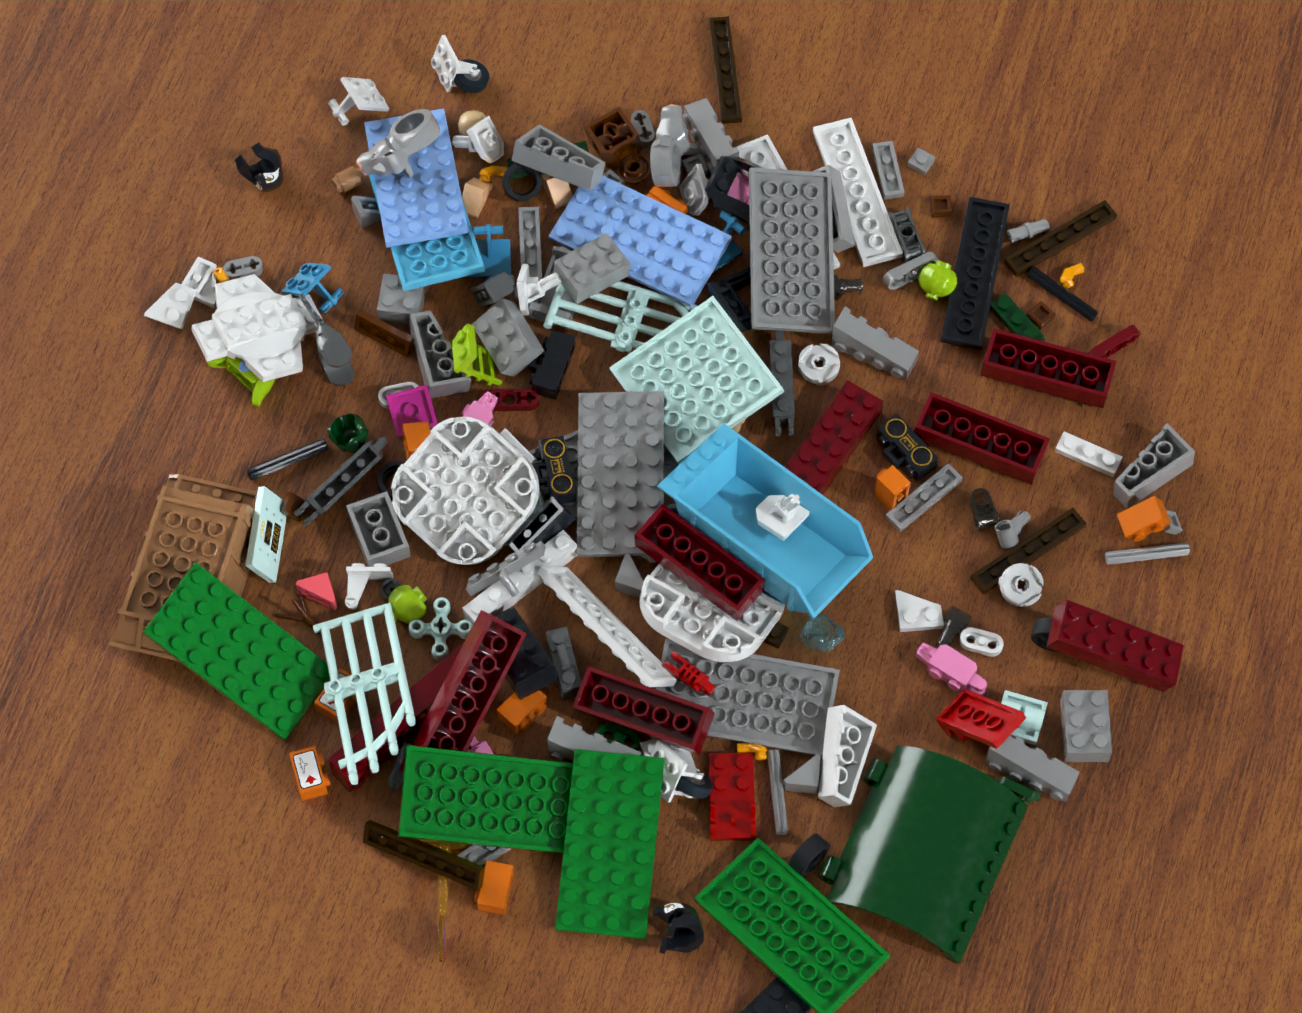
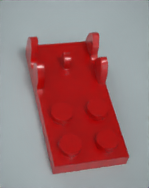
[936,689,1026,749]
[708,753,756,841]

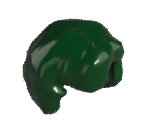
[327,413,368,453]

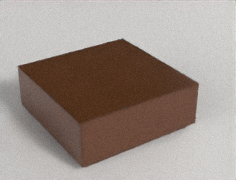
[929,195,952,218]
[1026,301,1056,330]
[280,492,304,521]

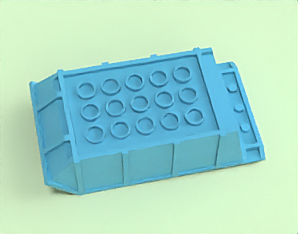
[657,423,873,618]

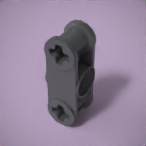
[888,207,926,263]

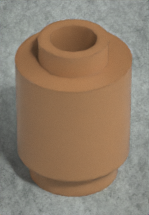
[331,166,363,193]

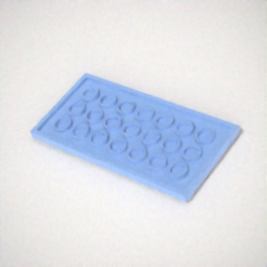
[364,108,468,248]
[548,176,732,308]

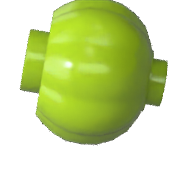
[918,260,957,301]
[388,585,427,624]

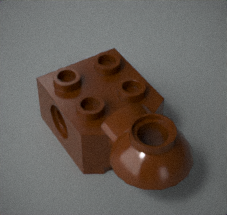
[584,107,651,185]

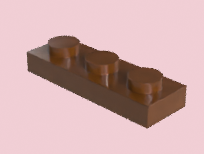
[354,310,414,357]

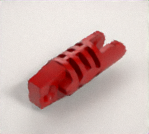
[661,651,715,697]

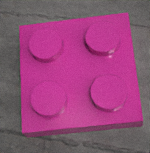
[386,385,438,437]

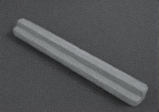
[1105,543,1190,565]
[767,749,788,835]

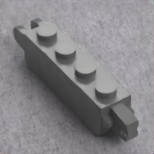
[769,331,795,437]
[294,436,389,526]

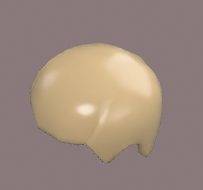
[458,110,486,136]

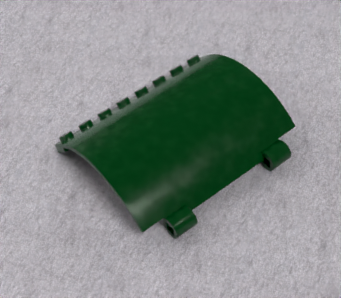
[818,745,1028,963]

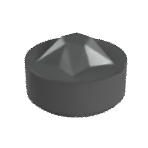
[380,578,402,600]

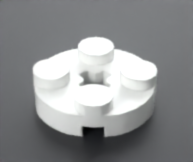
[798,343,840,386]
[999,563,1043,607]

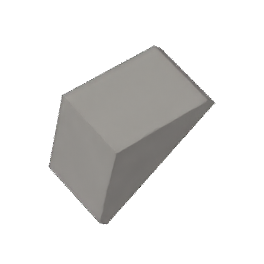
[351,196,381,229]
[615,554,644,598]
[783,754,821,794]

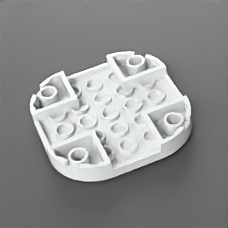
[391,417,539,565]
[640,564,785,662]

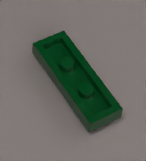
[990,293,1045,341]

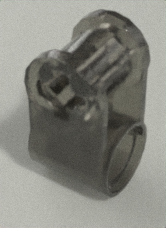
[969,488,1000,532]

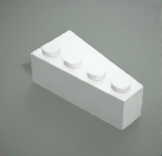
[818,705,877,807]

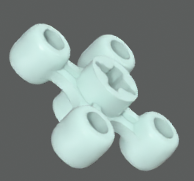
[408,597,473,661]

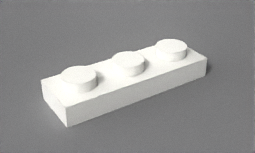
[1055,431,1122,477]

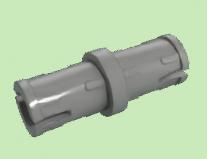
[1006,218,1049,243]

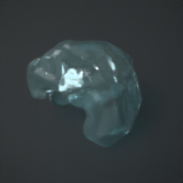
[801,613,845,653]

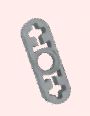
[883,252,940,290]

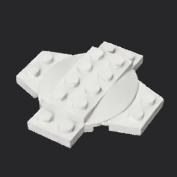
[191,274,323,382]

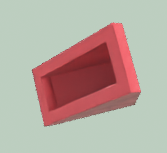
[295,572,337,611]

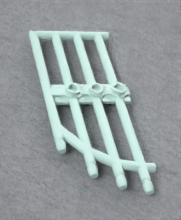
[543,281,698,353]
[313,603,416,785]

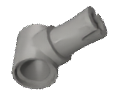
[995,510,1031,549]

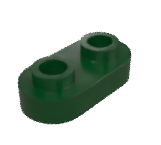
[596,723,640,750]
[998,775,1041,804]

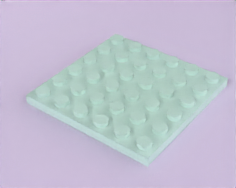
[609,296,784,465]

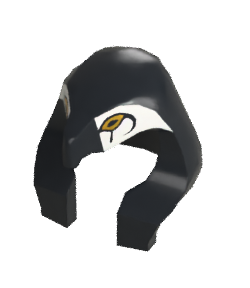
[235,142,283,192]
[653,902,704,954]

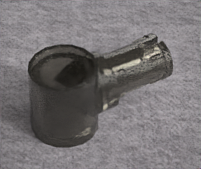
[834,274,863,301]
[936,606,972,647]

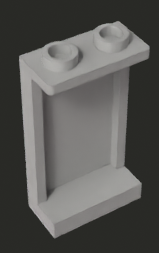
[529,246,579,329]

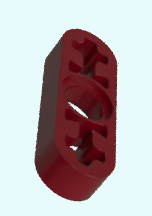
[1088,325,1141,358]
[477,389,539,411]

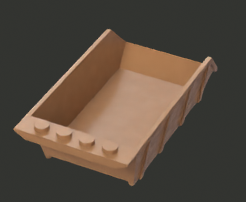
[109,474,257,661]

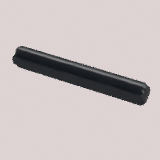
[1027,267,1098,321]
[247,438,328,480]

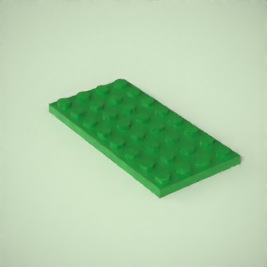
[142,562,330,741]
[398,745,573,854]
[555,749,665,939]
[694,838,890,1013]

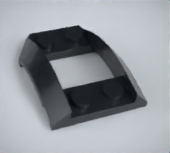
[705,156,763,225]
[708,267,752,332]

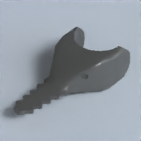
[299,293,355,386]

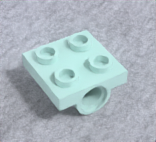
[1001,690,1048,745]

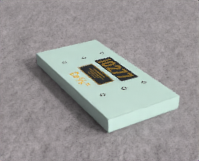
[245,486,287,583]

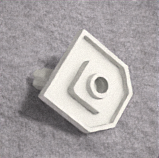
[452,116,504,164]
[679,164,711,216]
[514,264,561,315]
[755,494,810,541]

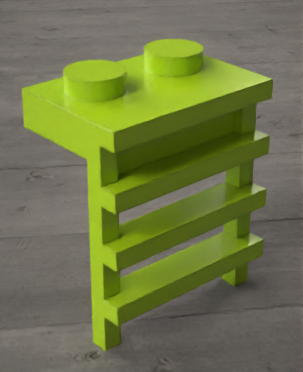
[452,323,502,386]

